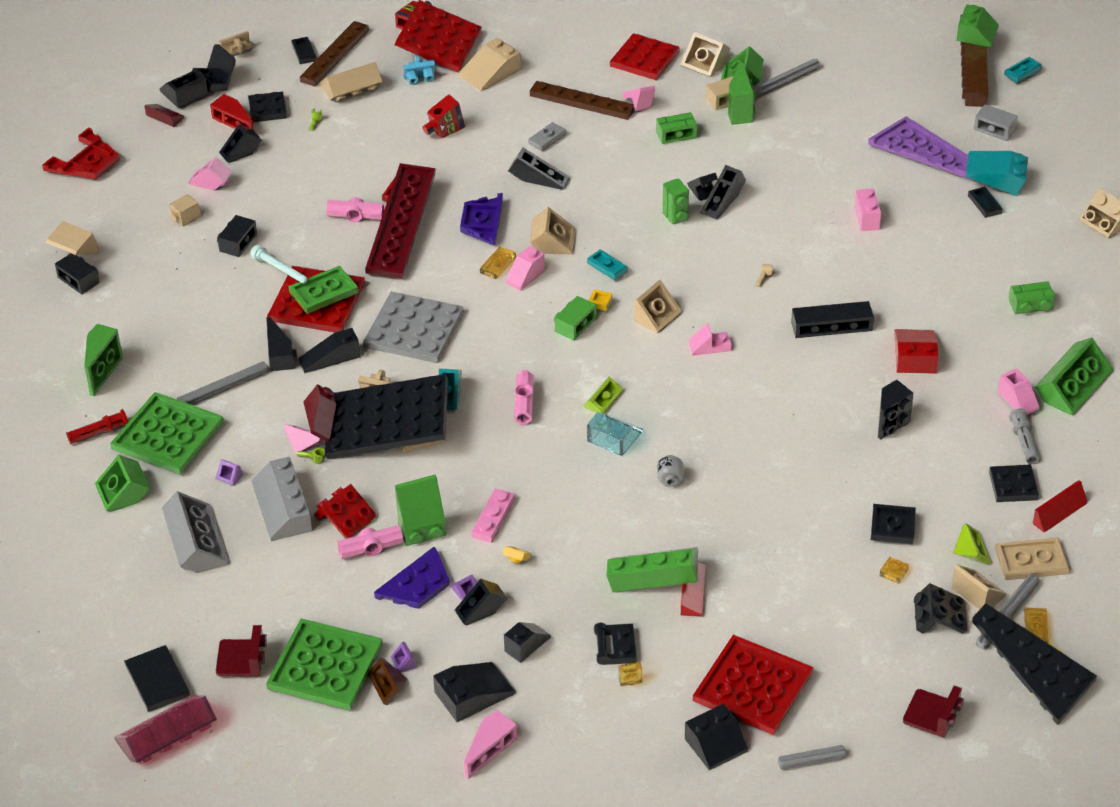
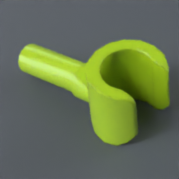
[309,108,322,131]
[296,447,325,464]

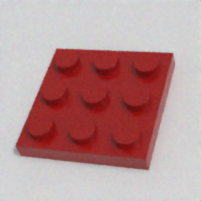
[610,33,680,81]

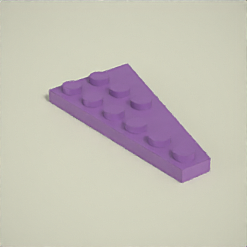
[868,116,973,180]

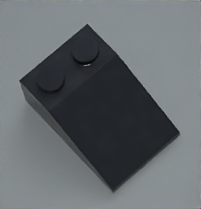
[433,662,515,722]

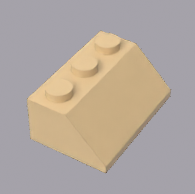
[319,62,382,101]

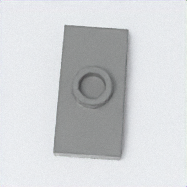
[528,122,566,151]

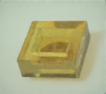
[879,556,909,584]
[618,662,642,687]

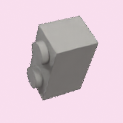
[974,104,1018,141]

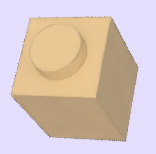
[170,194,201,227]

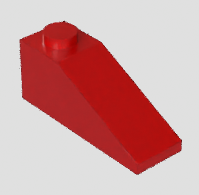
[210,94,254,130]

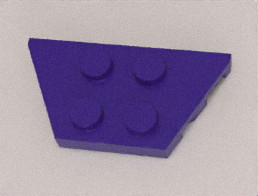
[460,193,503,245]
[374,547,450,609]

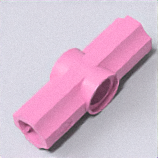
[326,197,384,222]
[514,370,534,425]
[337,525,404,559]

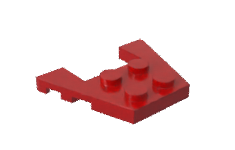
[42,127,120,179]

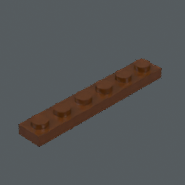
[300,21,369,87]
[530,81,635,120]

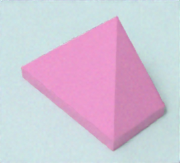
[284,424,325,453]

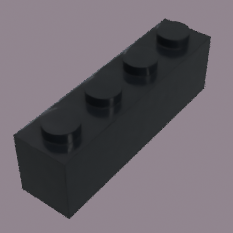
[791,301,874,338]

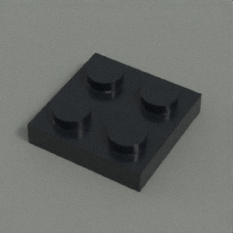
[248,91,287,122]
[989,464,1039,502]
[871,504,916,544]

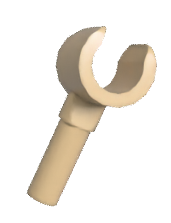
[756,264,773,287]

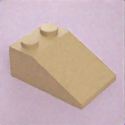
[459,37,521,91]

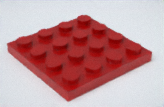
[395,0,482,72]
[267,265,365,333]
[692,634,813,735]

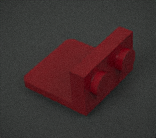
[216,625,267,676]
[903,685,964,738]

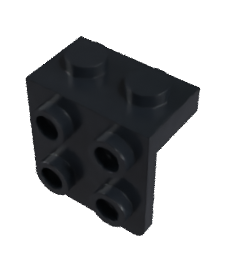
[192,44,236,92]
[914,583,968,634]

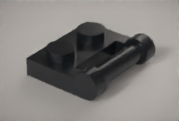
[594,622,637,665]

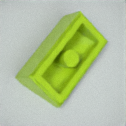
[583,376,624,415]

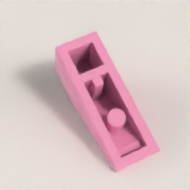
[464,710,517,778]

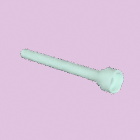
[251,245,308,284]

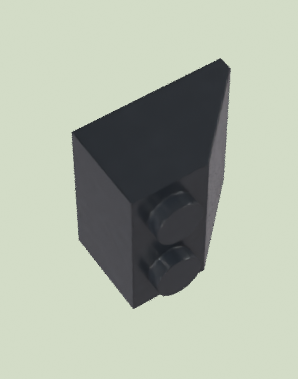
[685,703,748,770]

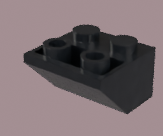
[159,69,208,108]
[878,379,914,440]

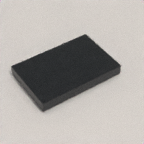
[124,645,190,712]

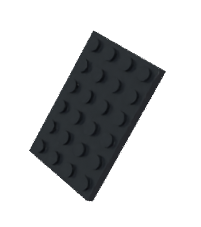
[325,374,448,459]

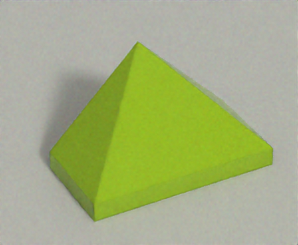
[953,523,991,565]

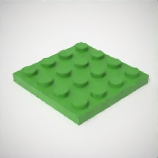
[110,392,224,474]
[266,618,383,710]

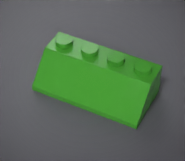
[1035,337,1113,415]
[606,547,698,592]

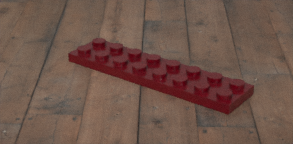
[365,163,436,279]

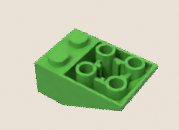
[728,62,756,125]

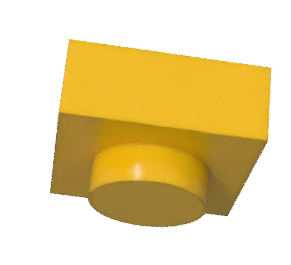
[588,289,612,311]
[503,546,531,564]

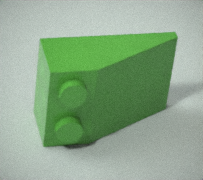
[84,324,123,396]
[395,474,446,546]

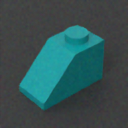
[439,369,462,410]

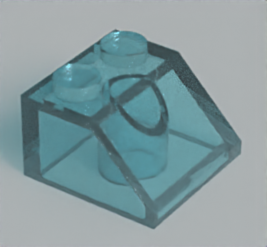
[587,412,643,456]

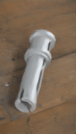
[1009,408,1039,464]

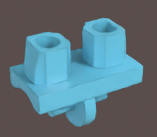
[403,56,435,85]

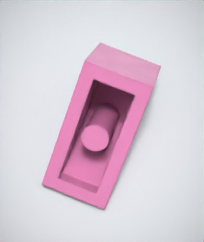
[188,157,232,190]
[506,246,545,291]

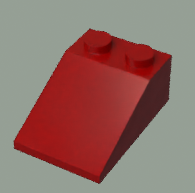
[894,329,939,374]

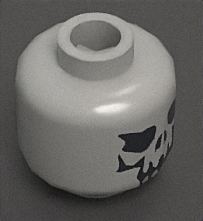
[657,455,684,486]

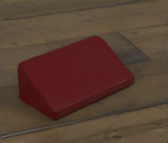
[144,104,184,127]

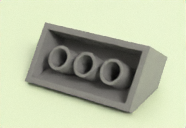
[252,457,312,541]
[162,491,229,573]

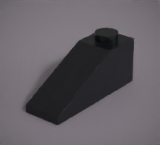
[508,147,569,190]
[700,165,746,220]
[266,317,298,371]
[298,328,360,374]

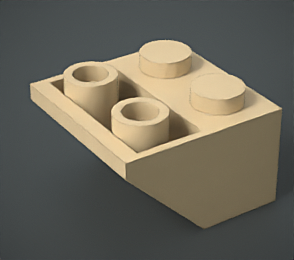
[1079,188,1120,238]

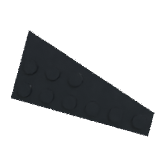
[972,603,1097,725]

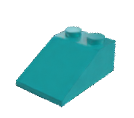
[965,151,1028,196]

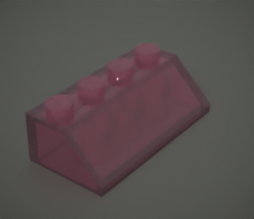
[114,695,217,764]

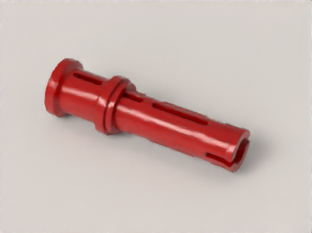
[66,409,128,444]

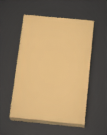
[995,537,1069,580]

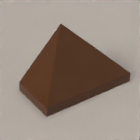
[368,658,407,705]

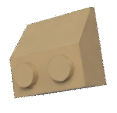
[680,33,731,77]
[530,207,575,254]

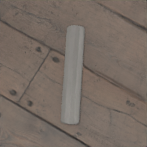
[778,745,846,770]

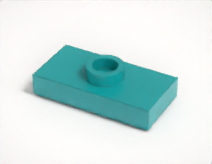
[1004,57,1042,83]
[587,249,628,281]

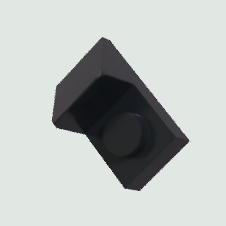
[687,172,718,201]

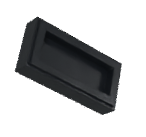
[291,37,316,64]
[968,186,1002,218]

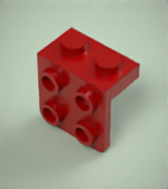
[313,484,376,539]

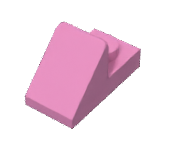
[622,85,655,111]
[689,324,731,356]

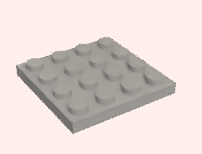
[363,291,464,363]

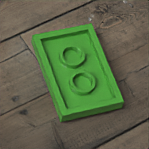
[289,266,359,314]

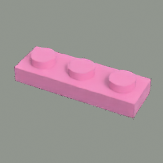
[471,488,515,543]

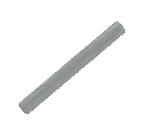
[752,59,820,97]
[177,361,268,405]
[976,574,1039,649]

